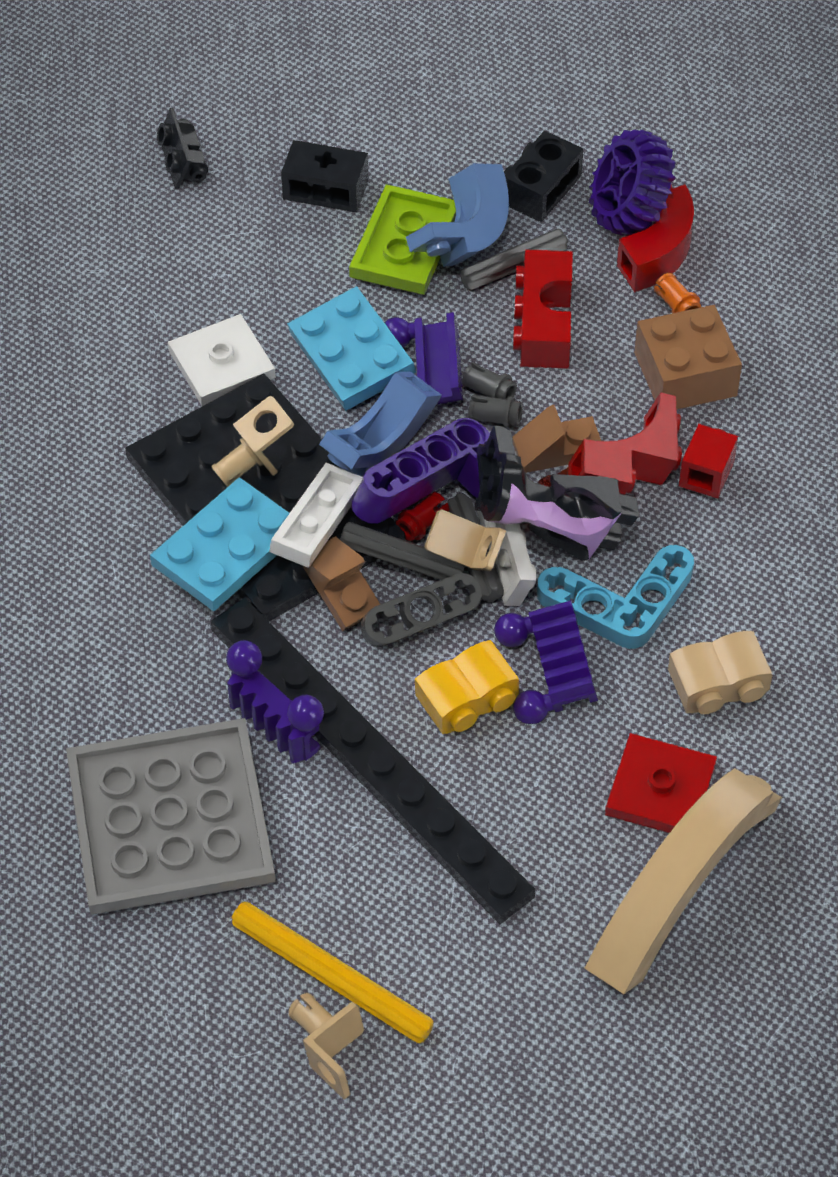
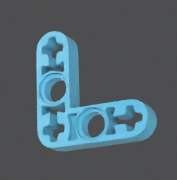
[537,545,694,649]

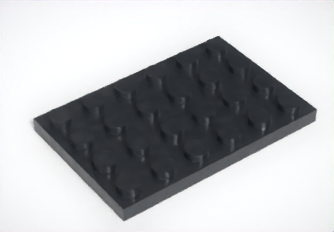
[125,374,405,622]

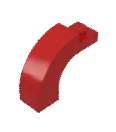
[617,184,694,293]

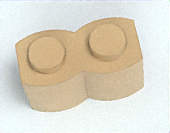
[668,631,772,714]

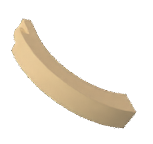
[585,768,782,994]

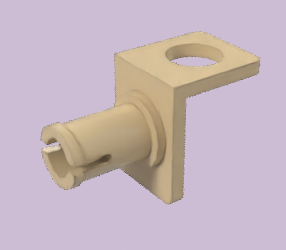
[212,396,294,487]
[424,510,506,571]
[288,993,364,1099]

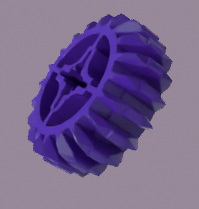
[589,129,676,236]

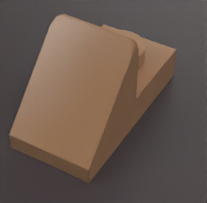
[512,405,601,473]
[302,536,380,632]

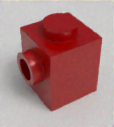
[679,424,738,499]

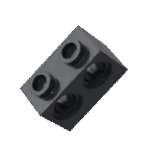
[504,130,584,223]

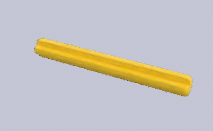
[231,902,433,1043]

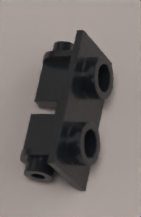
[157,108,208,189]

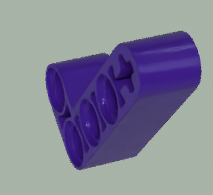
[351,418,490,523]

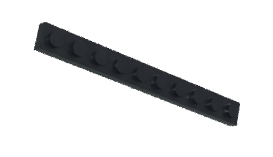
[211,598,535,925]

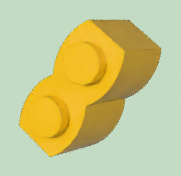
[415,640,519,735]

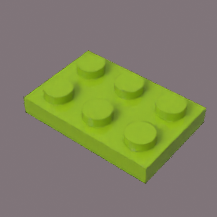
[349,184,456,295]

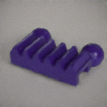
[384,312,464,404]
[494,600,598,724]
[226,640,324,764]

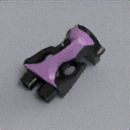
[475,425,639,561]

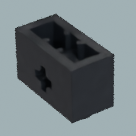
[281,140,369,213]

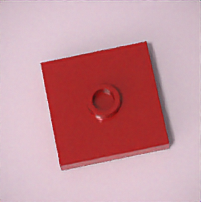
[605,733,717,833]

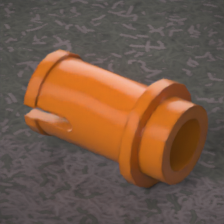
[654,273,701,314]

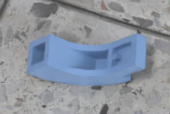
[406,163,509,267]
[319,372,442,477]

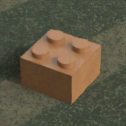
[634,304,742,410]

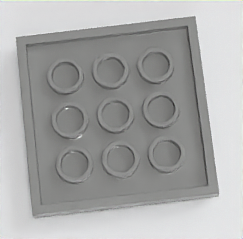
[66,718,276,915]

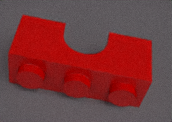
[513,250,573,369]

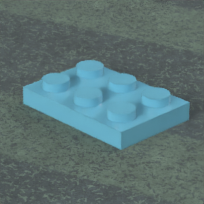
[287,286,416,411]
[150,477,290,611]

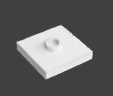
[168,314,276,406]

